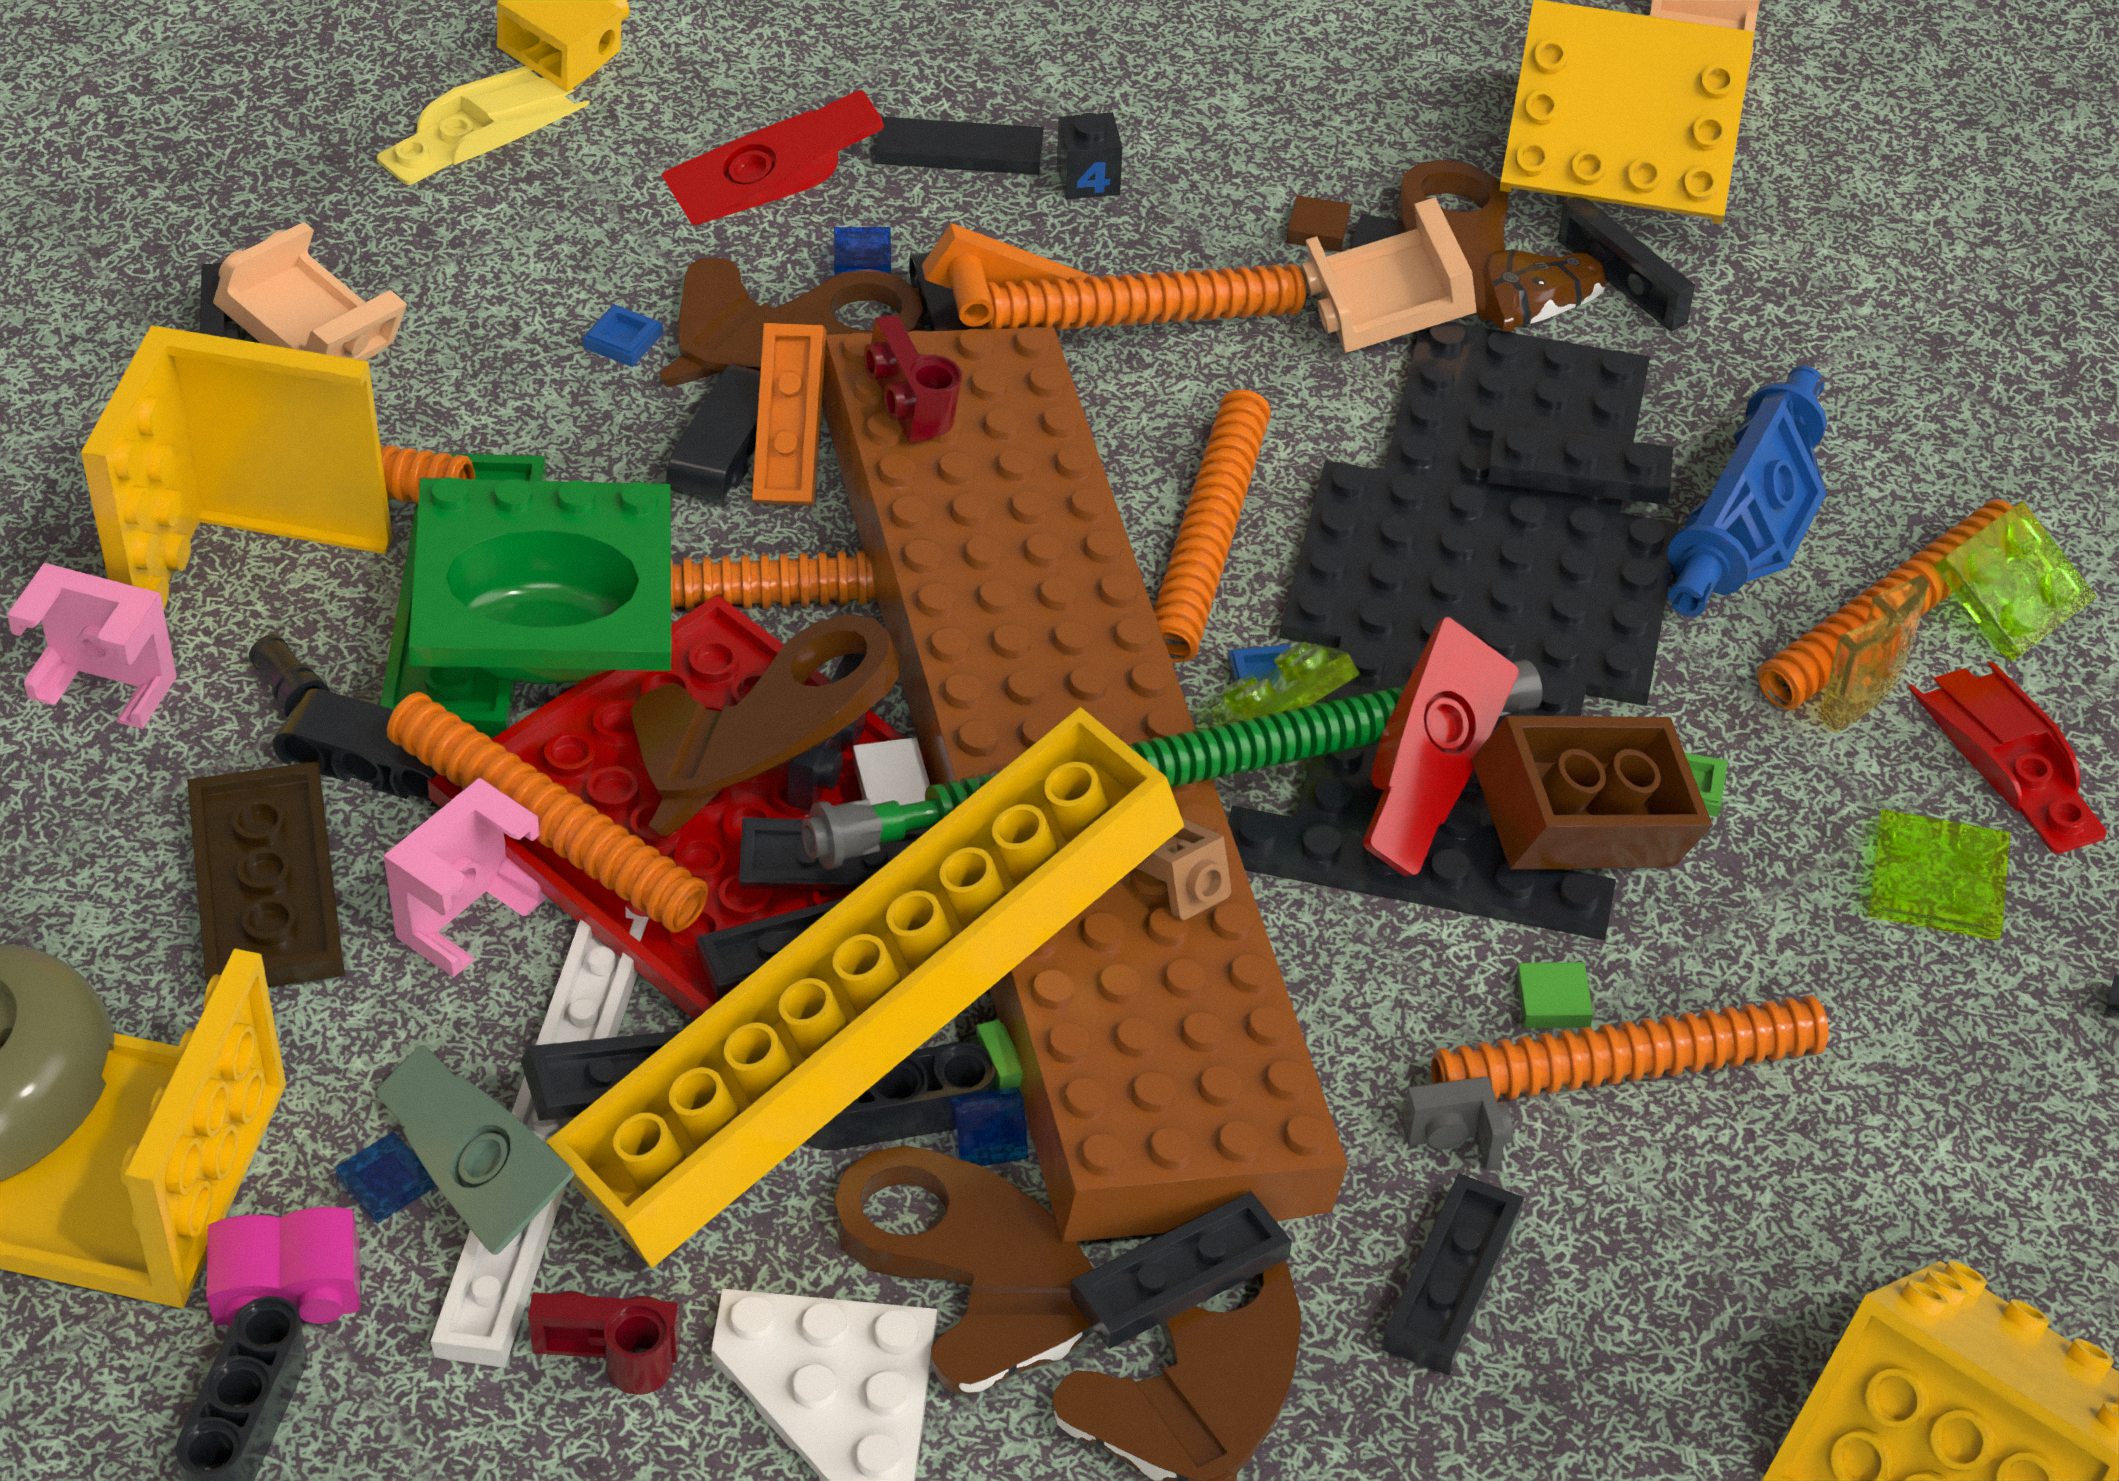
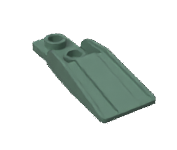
[376,1045,575,1255]

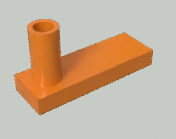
[922,223,1092,329]
[752,323,827,506]

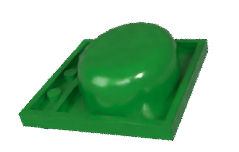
[409,477,671,685]

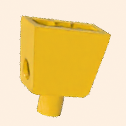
[497,0,630,92]

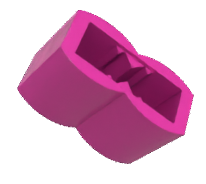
[206,1207,361,1328]

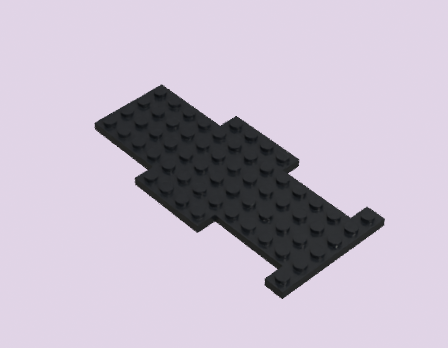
[1228,321,1680,940]

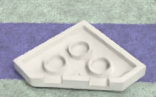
[712,1289,937,1481]

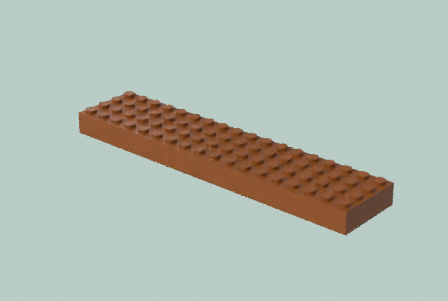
[822,327,1348,1243]

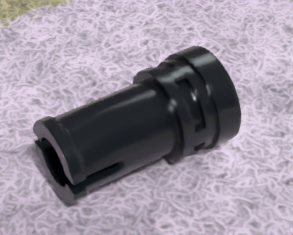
[249,634,330,717]

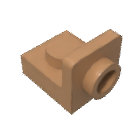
[1135,817,1232,920]

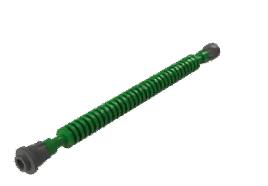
[802,660,1542,870]

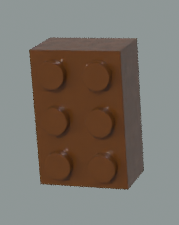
[1471,716,1713,870]

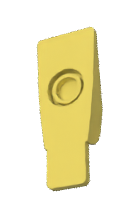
[377,66,590,185]

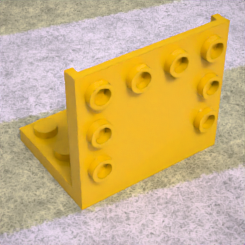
[1500,0,1755,225]
[81,325,393,610]
[0,949,286,1309]
[1762,1260,2119,1481]

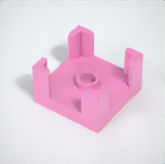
[7,563,177,729]
[384,778,547,978]

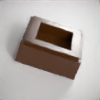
[1286,195,1352,252]

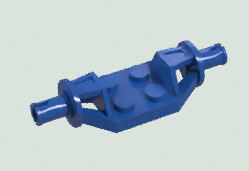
[1667,365,1827,617]

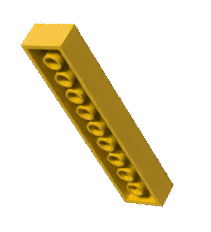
[546,707,1184,1269]

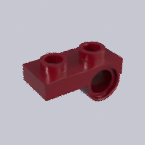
[864,314,962,443]
[528,1291,681,1395]

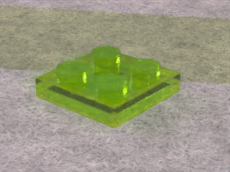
[1934,500,2097,661]
[1210,642,1360,725]
[1867,809,2010,941]

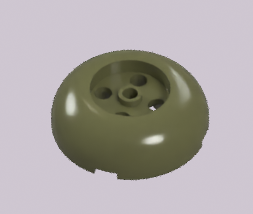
[0,944,115,1181]

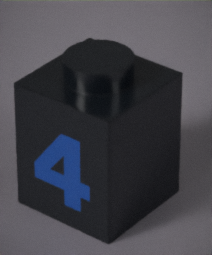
[1057,112,1123,200]

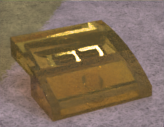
[1819,575,1930,734]

